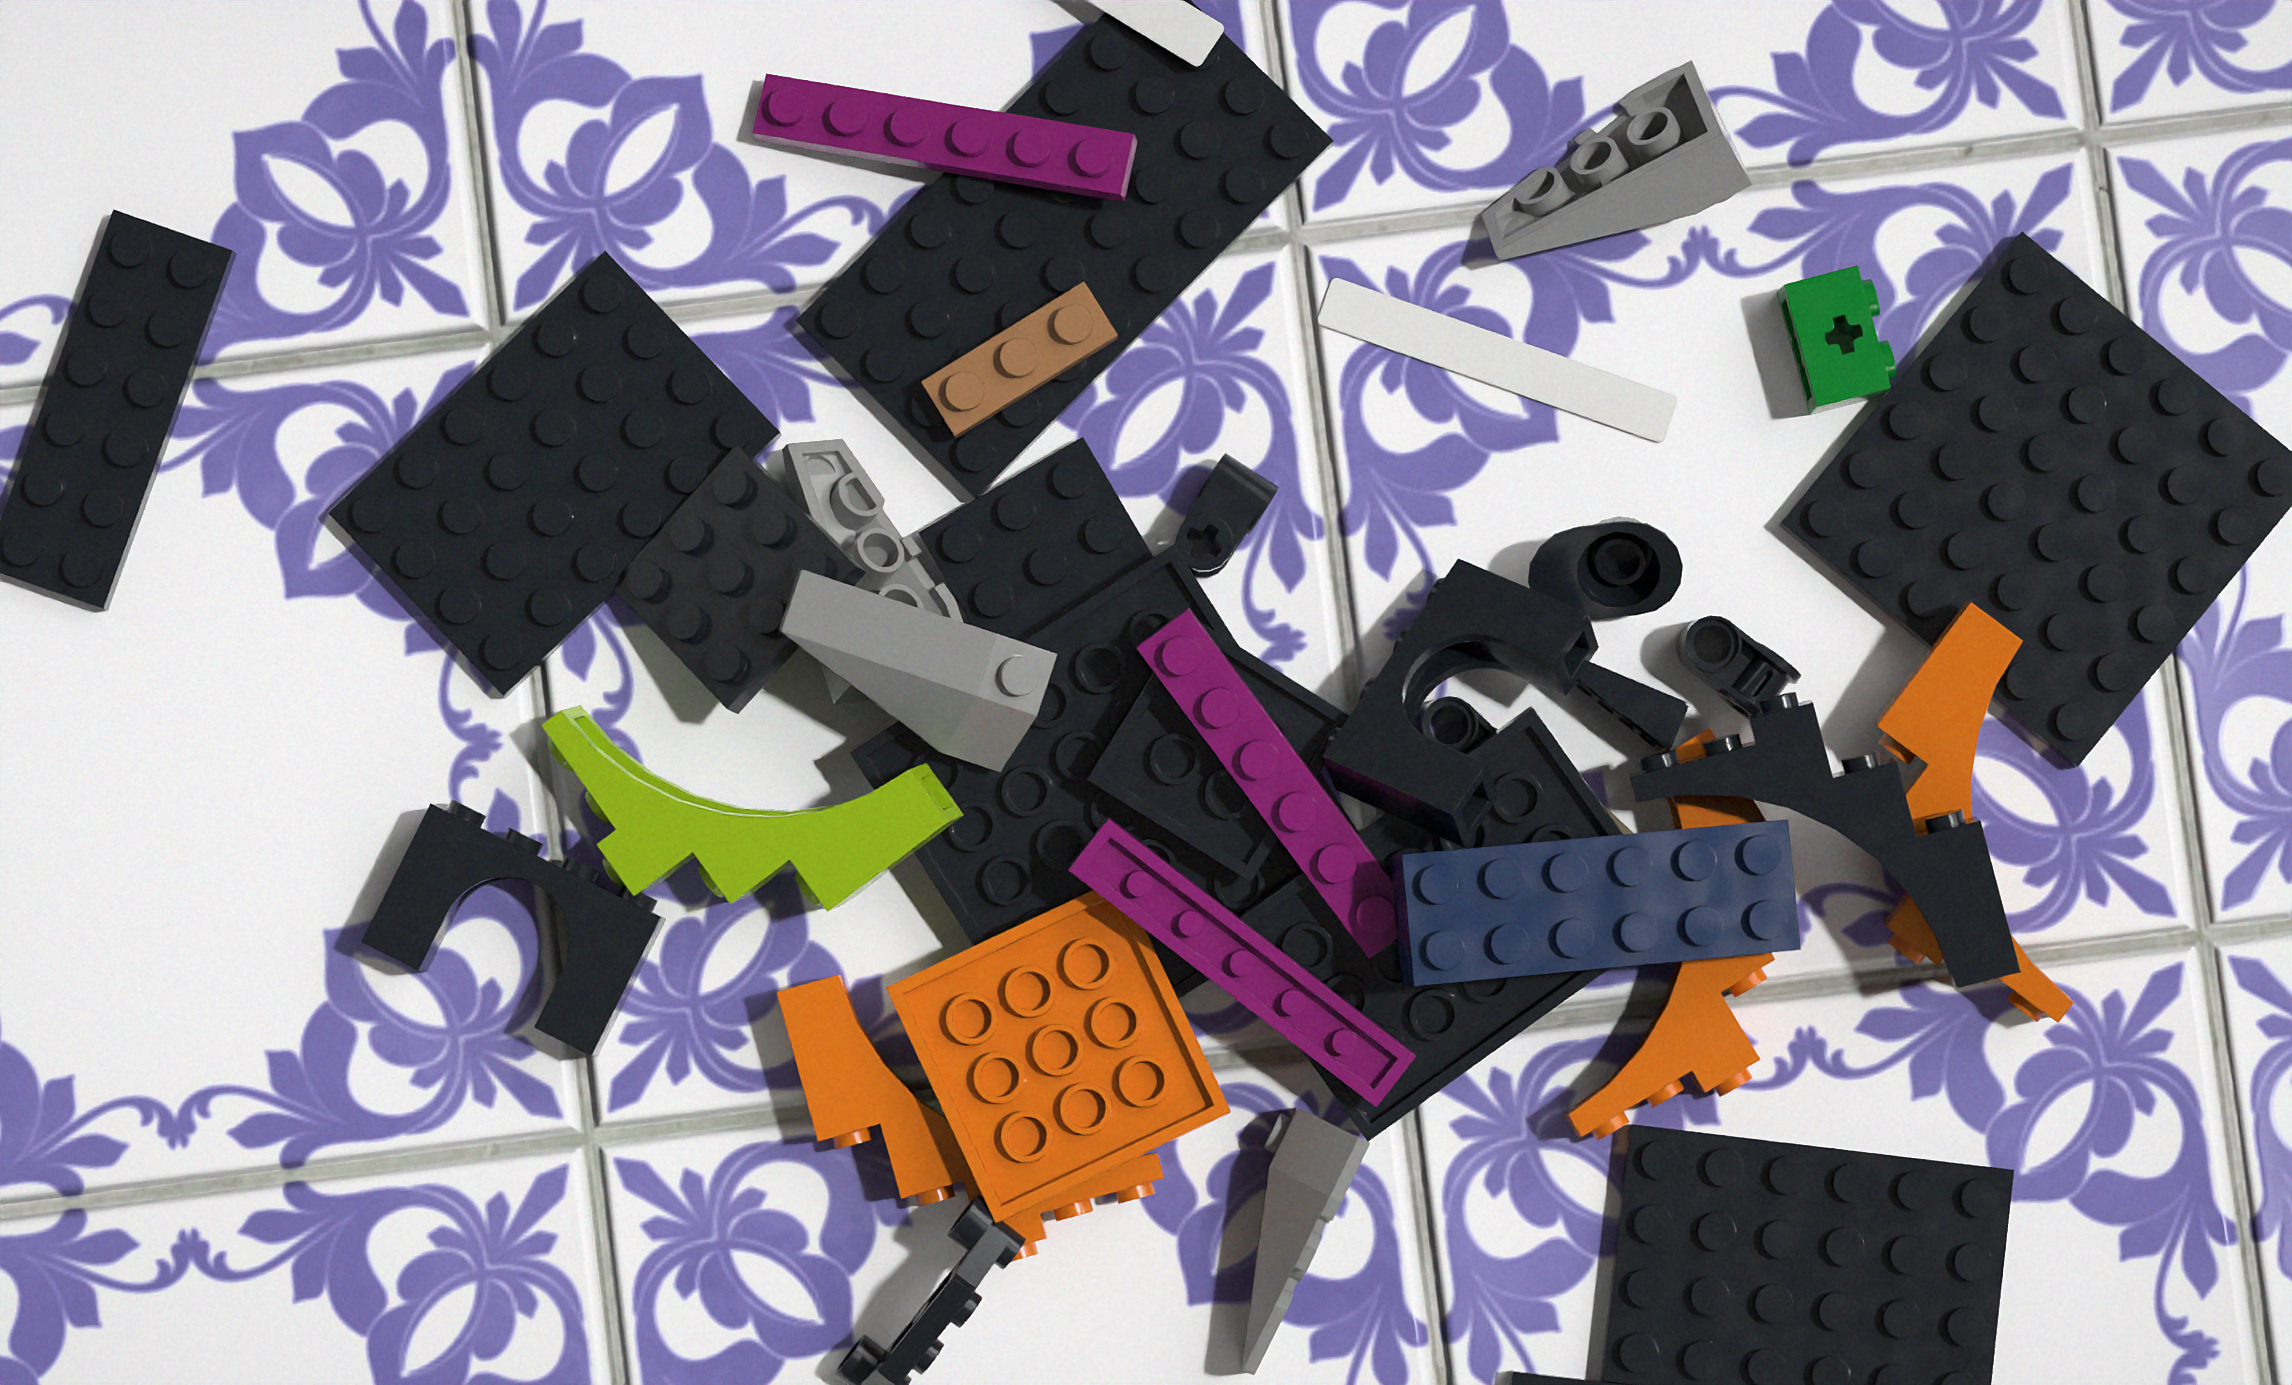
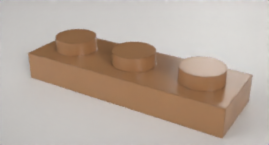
[921,282,1118,439]

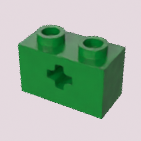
[1777,265,1897,415]

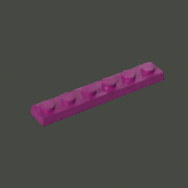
[752,73,1137,202]
[1136,607,1398,959]
[1068,817,1416,1107]

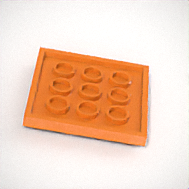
[886,890,1231,1223]

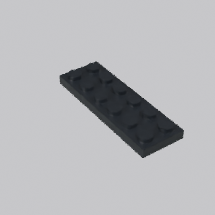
[0,209,237,611]

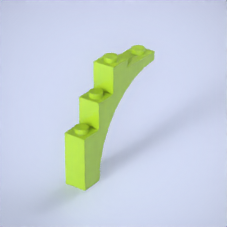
[541,705,964,912]

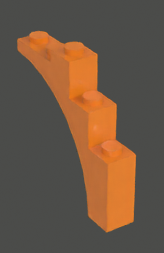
[1874,600,2074,1023]
[1563,728,1775,1141]
[776,974,1164,1262]

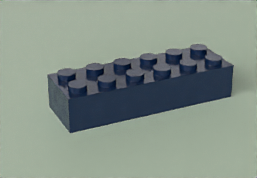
[1390,820,1801,987]

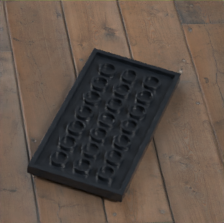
[796,0,1334,499]

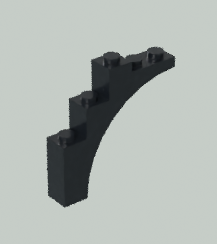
[1629,692,2021,988]

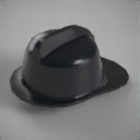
[1528,516,1683,621]

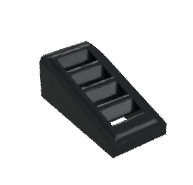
[1574,661,1689,752]

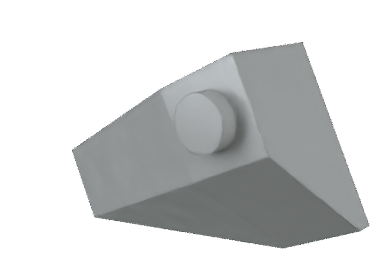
[1481,60,1752,260]
[782,439,964,704]
[779,569,1057,772]
[1242,1108,1370,1375]

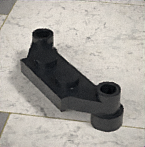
[834,1194,1026,1385]

